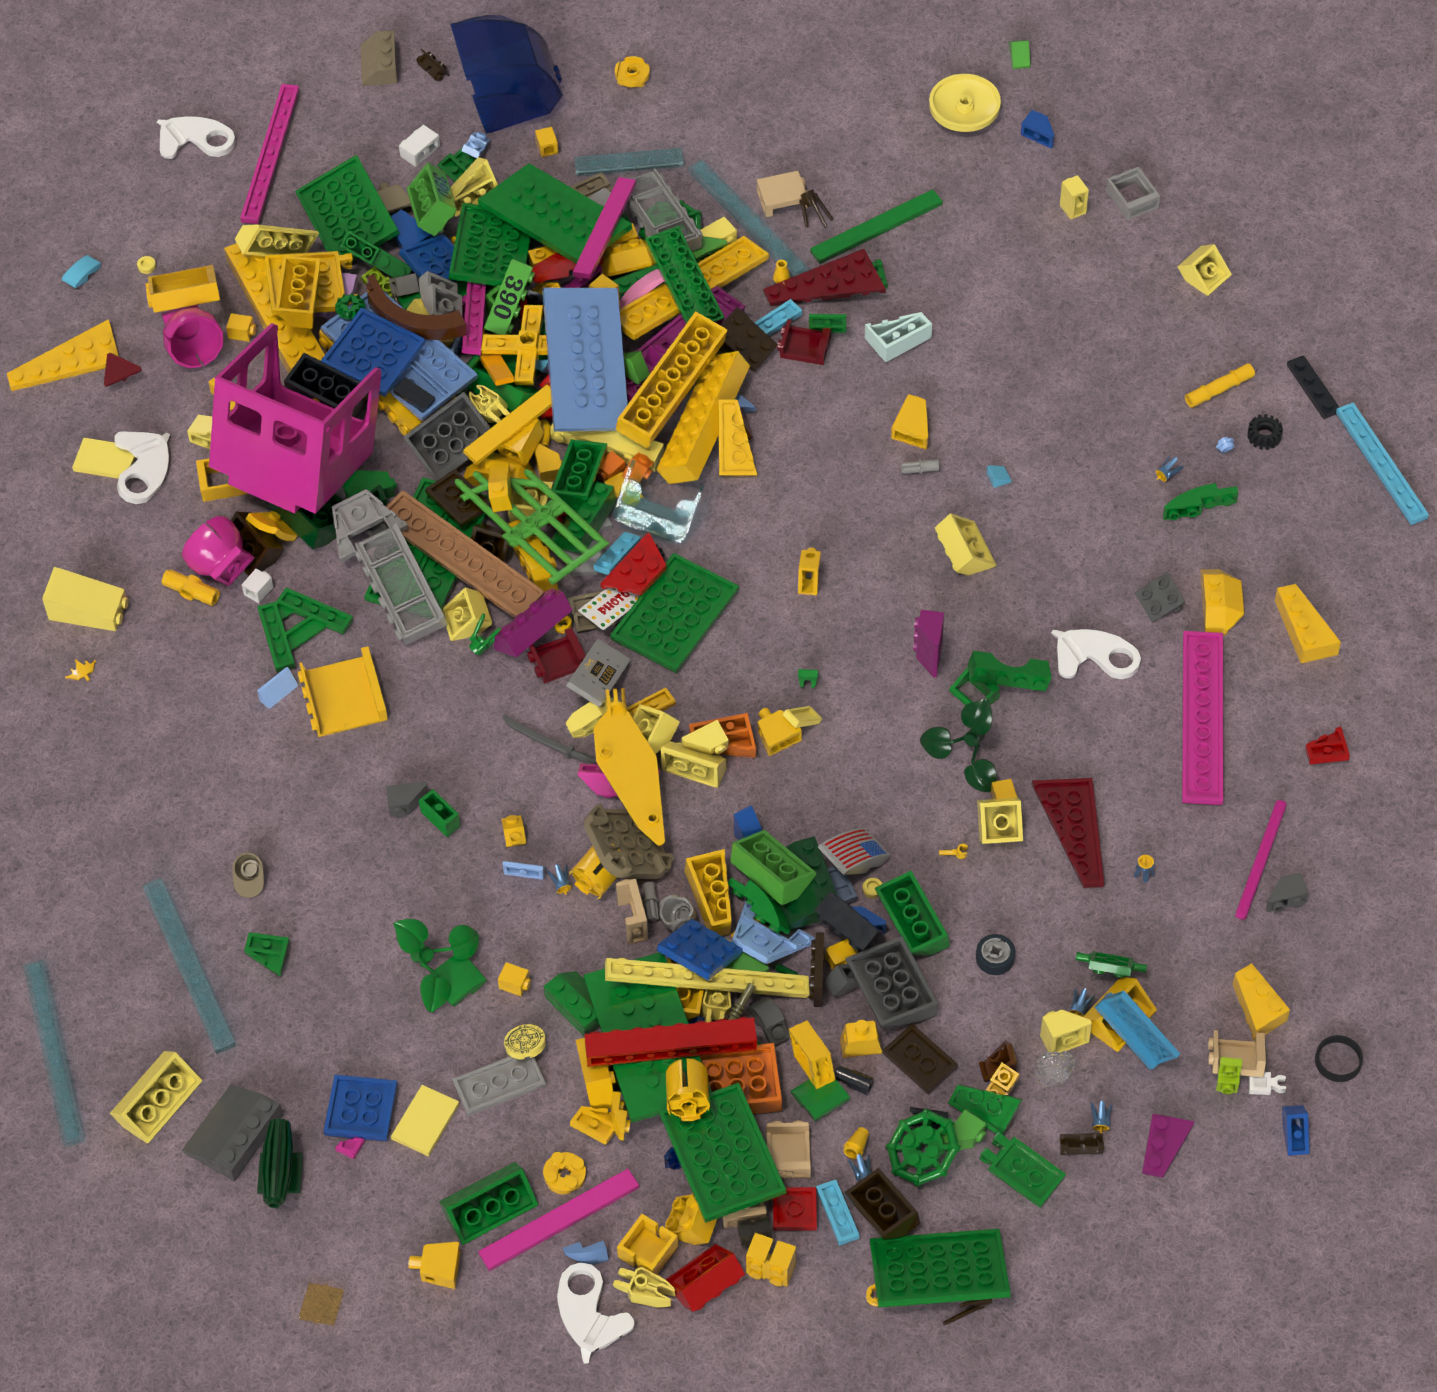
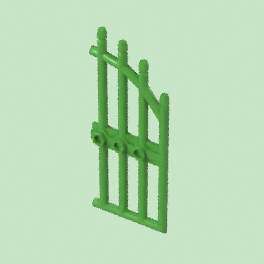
[455,469,609,585]

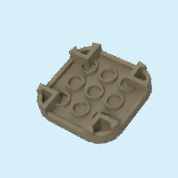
[583,804,674,879]

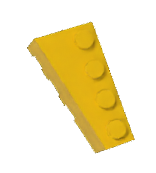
[508,520,558,592]
[1275,584,1341,663]
[684,849,731,936]

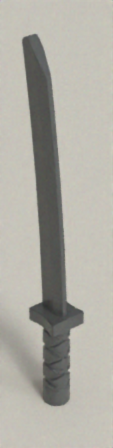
[503,715,597,764]

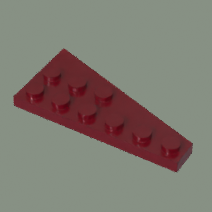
[763,249,886,306]
[1031,778,1104,888]

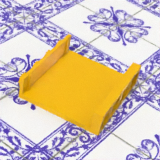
[297,646,388,737]

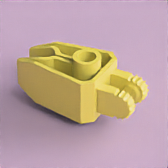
[469,385,510,423]
[566,698,614,738]
[700,989,731,1022]
[613,1267,676,1308]

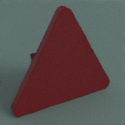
[104,353,142,387]

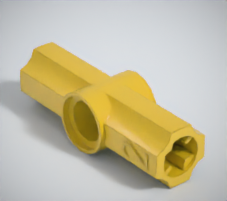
[161,569,220,606]

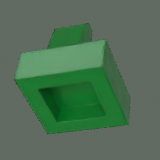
[798,669,819,688]

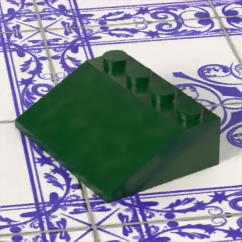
[265,494,342,549]
[777,836,837,932]

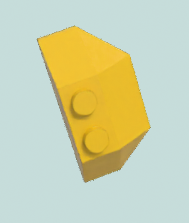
[600,239,656,277]
[463,453,537,493]
[1200,569,1244,635]

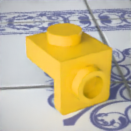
[501,815,526,847]

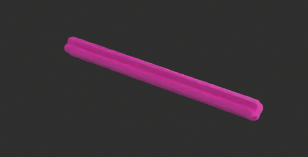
[1235,800,1287,920]

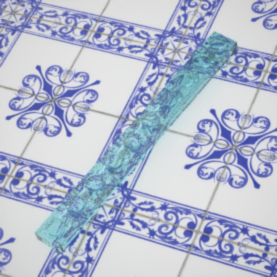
[688,159,811,277]
[142,878,236,1054]
[23,960,85,1148]

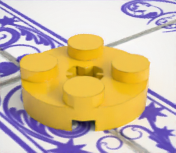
[614,56,650,87]
[543,1152,586,1195]

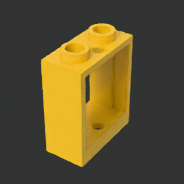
[196,458,248,502]
[789,1020,835,1089]

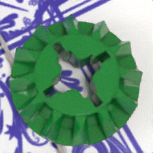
[335,292,365,319]

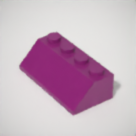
[494,589,573,657]

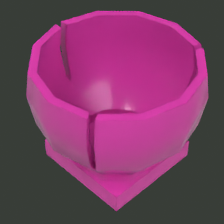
[161,304,223,368]
[181,516,255,586]

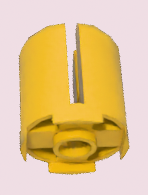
[569,843,620,899]
[666,1058,710,1121]

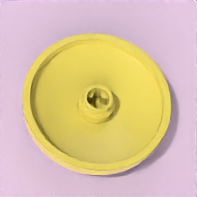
[929,74,1001,132]

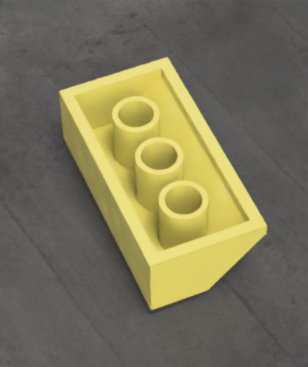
[235,225,319,256]
[110,1051,202,1143]

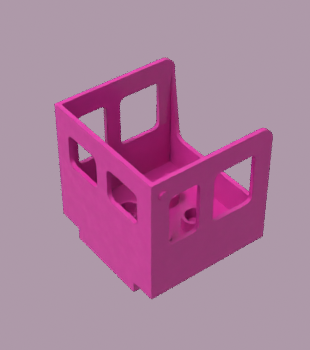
[209,323,381,514]

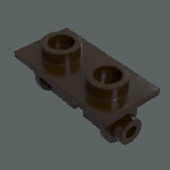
[416,48,450,81]
[1060,1133,1104,1155]

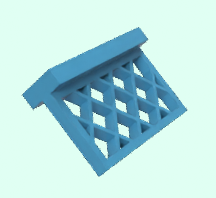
[1094,991,1180,1070]

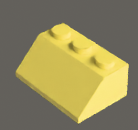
[935,513,997,575]
[661,741,727,788]

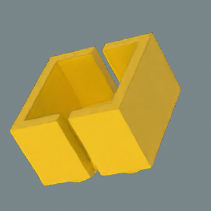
[617,1214,678,1275]
[746,1233,796,1287]

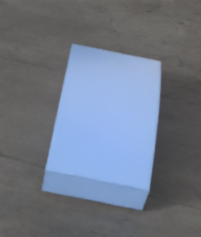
[461,132,490,158]

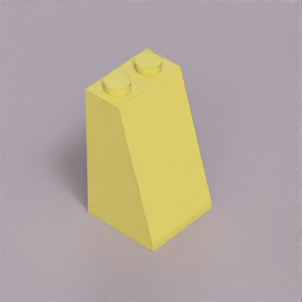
[42,567,129,631]

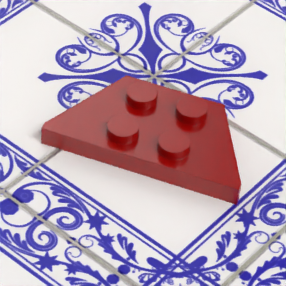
[600,533,667,595]

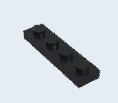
[1287,355,1340,420]

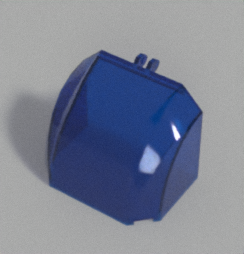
[450,15,563,134]

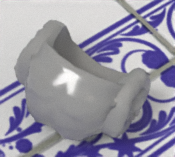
[659,894,696,932]

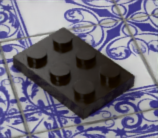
[720,307,778,372]
[425,469,491,528]
[810,932,824,1007]
[883,1024,958,1094]

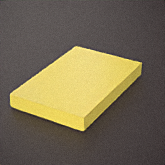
[72,438,136,479]
[391,1085,460,1156]

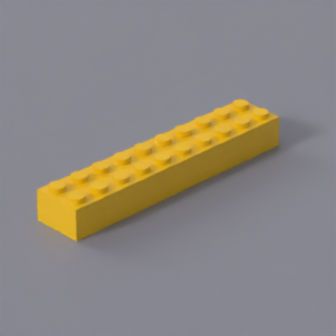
[224,243,325,374]

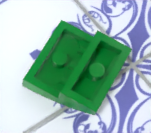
[437,147,477,183]
[809,314,846,333]
[429,956,488,1007]
[790,1079,850,1122]

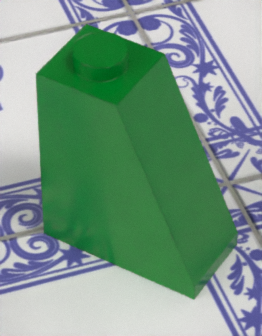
[342,470,397,499]

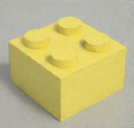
[977,797,1023,844]

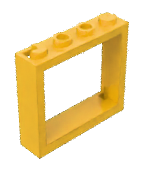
[145,265,220,313]

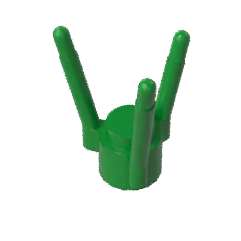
[469,613,510,655]

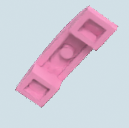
[620,269,664,309]

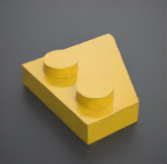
[570,1106,628,1145]

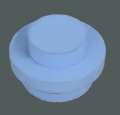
[1216,437,1235,453]

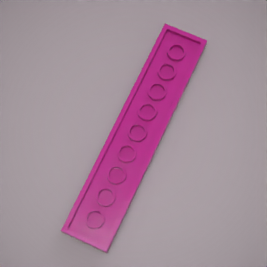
[1182,631,1223,805]

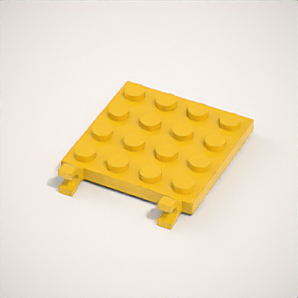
[265,251,358,315]

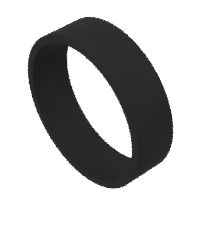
[1315,1035,1363,1082]

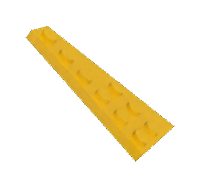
[7,319,118,391]

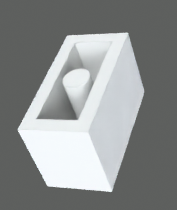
[399,125,440,167]

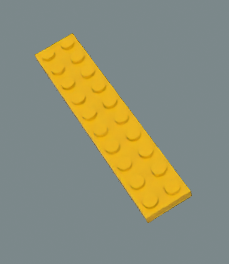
[619,236,769,340]

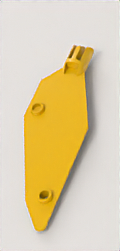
[593,688,665,846]

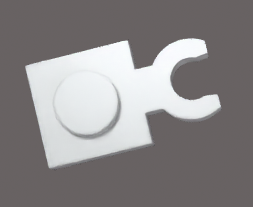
[1249,1072,1286,1095]

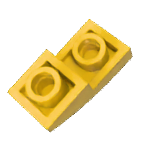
[986,1063,1020,1096]
[611,1091,630,1141]

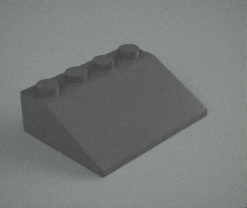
[403,392,491,481]
[845,936,938,1028]
[182,1085,283,1182]

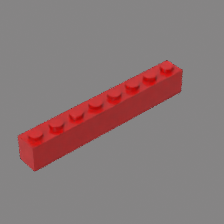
[584,1017,757,1067]

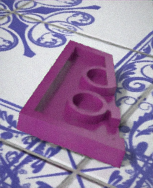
[1142,1113,1195,1178]

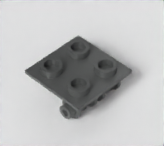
[1135,572,1185,623]

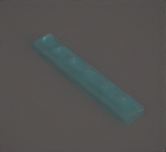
[574,148,683,175]

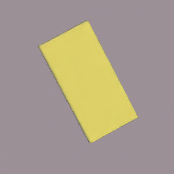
[783,706,822,728]

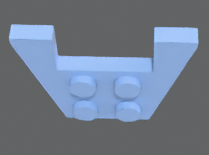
[732,901,815,964]

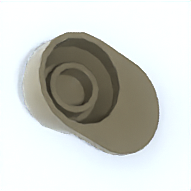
[232,852,264,898]

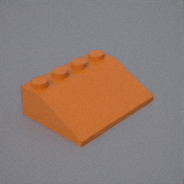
[700,1043,782,1114]

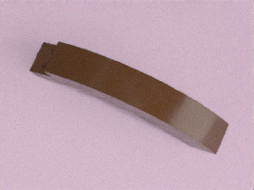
[365,274,467,340]

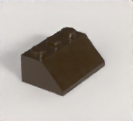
[231,511,284,576]
[844,1168,920,1239]

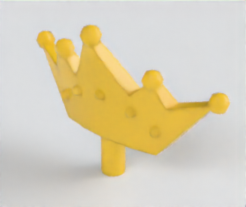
[65,659,96,681]

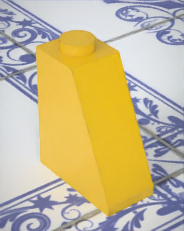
[891,394,928,450]
[498,418,544,466]

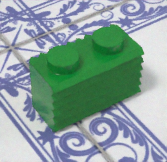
[419,789,460,837]

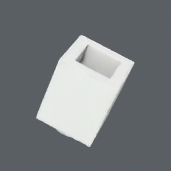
[242,569,274,604]

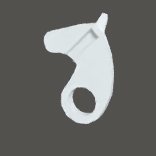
[157,116,236,159]
[114,431,170,504]
[1051,629,1141,679]
[557,1263,635,1364]

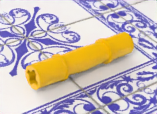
[1185,363,1255,408]

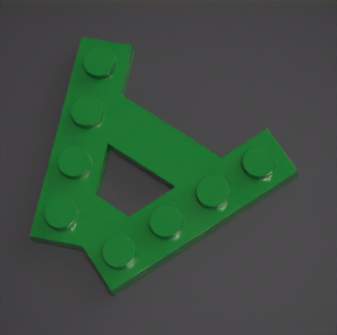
[257,587,354,673]

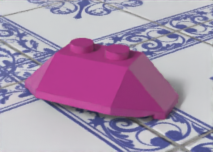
[578,763,660,798]

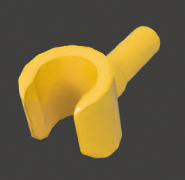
[939,844,968,859]

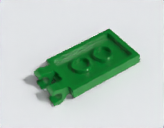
[979,1132,1066,1208]

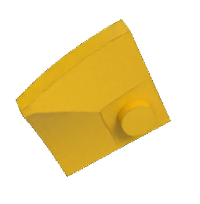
[246,511,298,541]

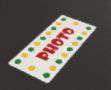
[578,588,640,630]

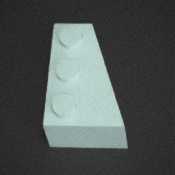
[865,312,932,362]

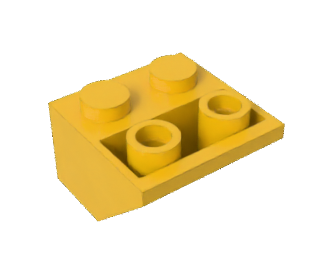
[665,1194,717,1245]

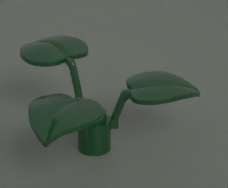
[920,698,997,792]

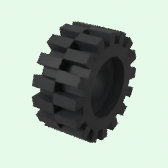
[1247,414,1283,450]

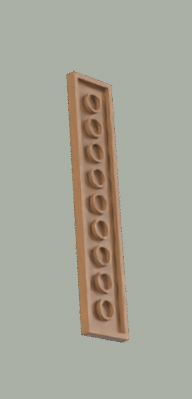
[383,490,545,618]

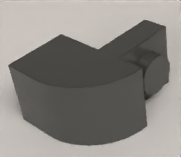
[748,997,790,1045]

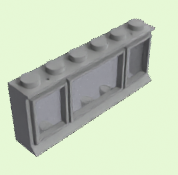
[626,168,703,251]
[354,523,447,646]

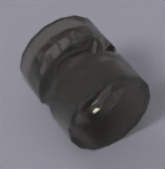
[737,1215,772,1248]

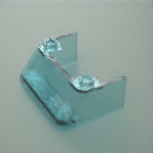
[613,460,704,543]

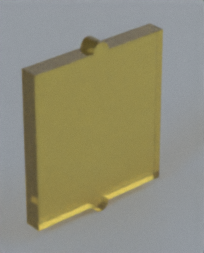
[299,1283,344,1326]

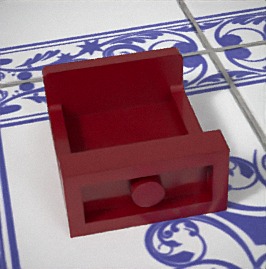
[777,319,832,365]
[527,628,586,684]

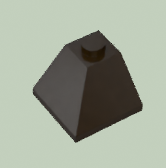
[471,523,509,563]

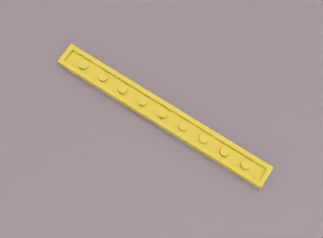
[605,958,810,998]

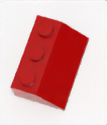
[665,1244,745,1312]

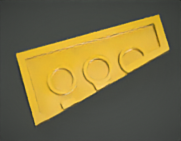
[718,400,757,476]

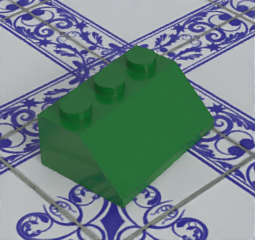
[543,971,600,1037]

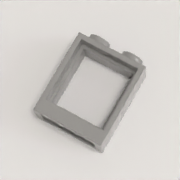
[1106,167,1160,220]

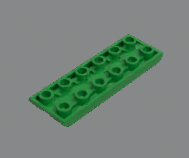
[645,226,725,324]

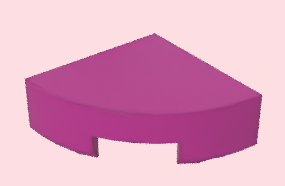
[335,1137,365,1159]

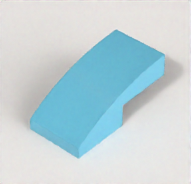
[62,255,101,288]

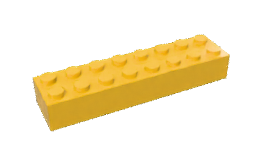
[615,311,727,449]
[656,351,750,484]

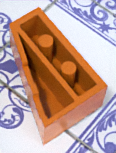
[689,713,756,758]

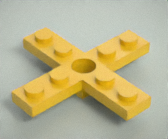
[481,305,548,385]

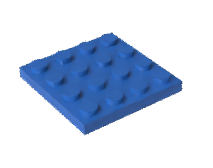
[321,307,425,397]

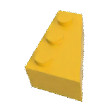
[575,1038,616,1109]

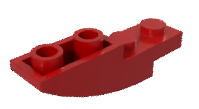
[532,253,603,283]

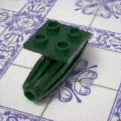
[257,1118,303,1208]

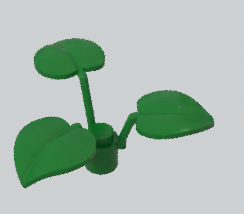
[393,919,479,1012]

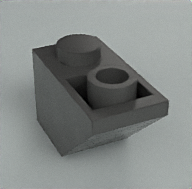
[1266,873,1309,912]

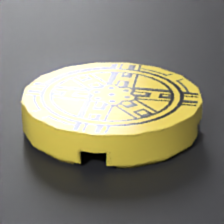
[504,1024,546,1059]

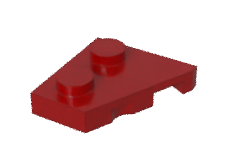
[1305,727,1350,765]

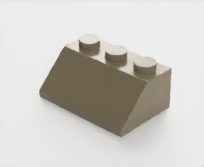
[361,30,397,86]

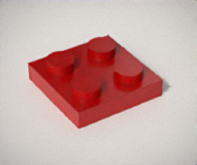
[773,1187,817,1231]

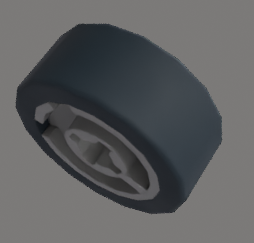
[976,934,1016,975]

